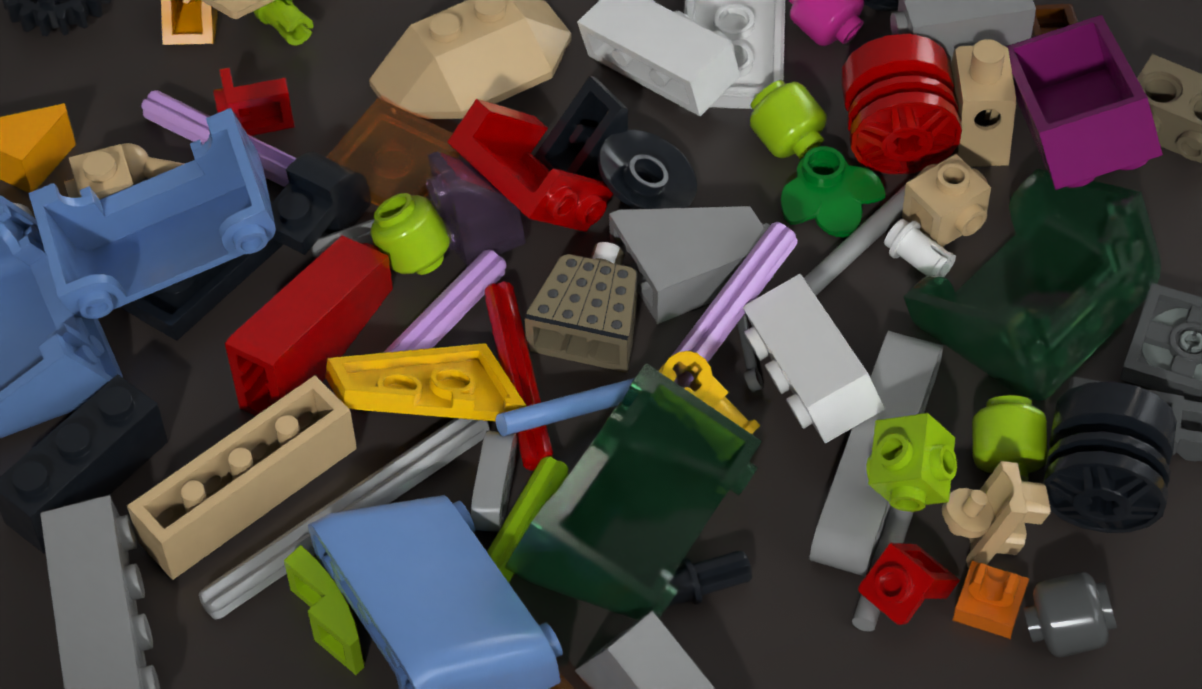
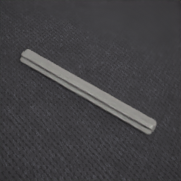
[198,418,490,620]

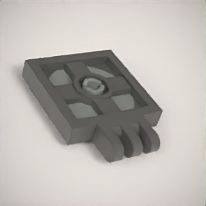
[1120,283,1202,403]

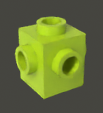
[866,413,957,512]

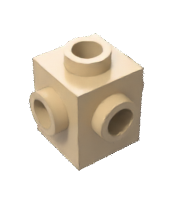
[902,154,991,247]

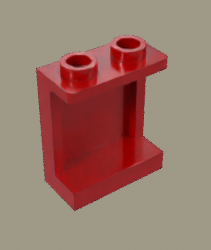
[447,99,613,232]

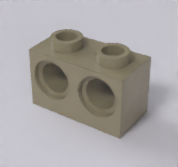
[1137,54,1202,163]

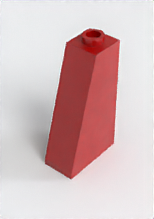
[225,235,393,416]

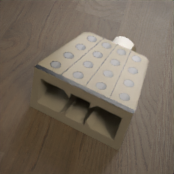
[525,242,637,373]

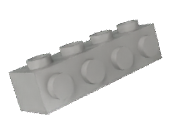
[40,495,160,689]

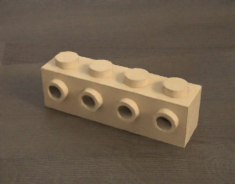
[127,375,357,580]

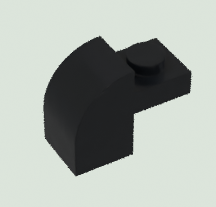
[271,152,372,255]

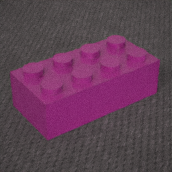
[1006,15,1163,190]

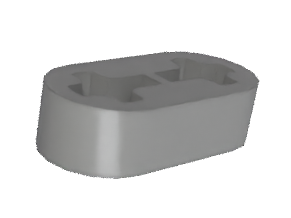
[471,431,517,532]

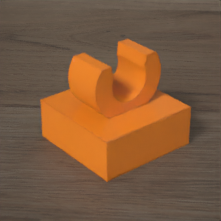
[953,561,1029,639]

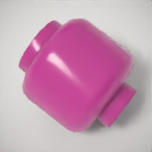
[788,0,864,46]

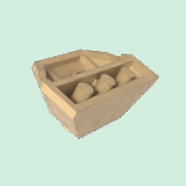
[369,0,571,119]

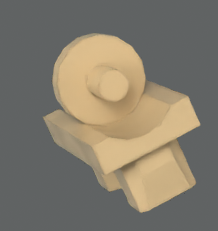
[942,461,1050,567]

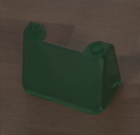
[903,169,1161,401]
[505,363,762,620]

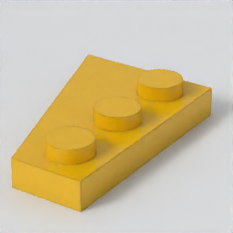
[325,343,526,421]

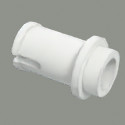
[884,219,956,284]

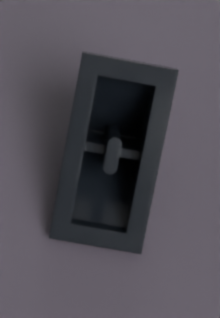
[534,76,628,179]

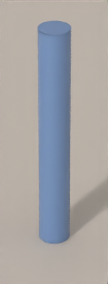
[496,375,651,436]

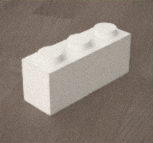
[577,0,740,116]
[743,274,885,443]

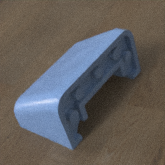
[29,108,276,319]
[0,195,123,438]
[308,495,563,689]

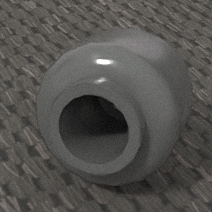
[1024,572,1117,657]

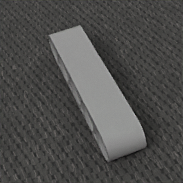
[810,331,943,577]

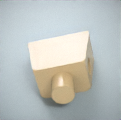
[951,39,1016,167]

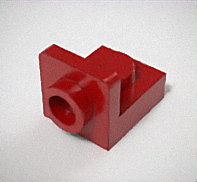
[213,67,295,136]
[858,542,960,625]

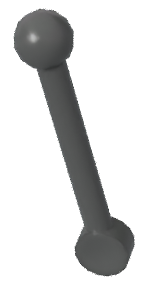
[737,313,764,392]

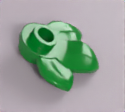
[781,146,886,238]

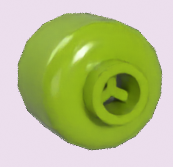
[750,80,827,159]
[370,193,451,275]
[972,395,1048,481]

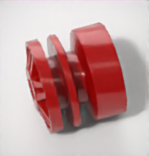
[841,34,962,174]

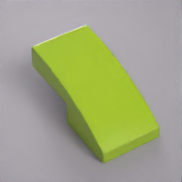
[284,545,364,675]

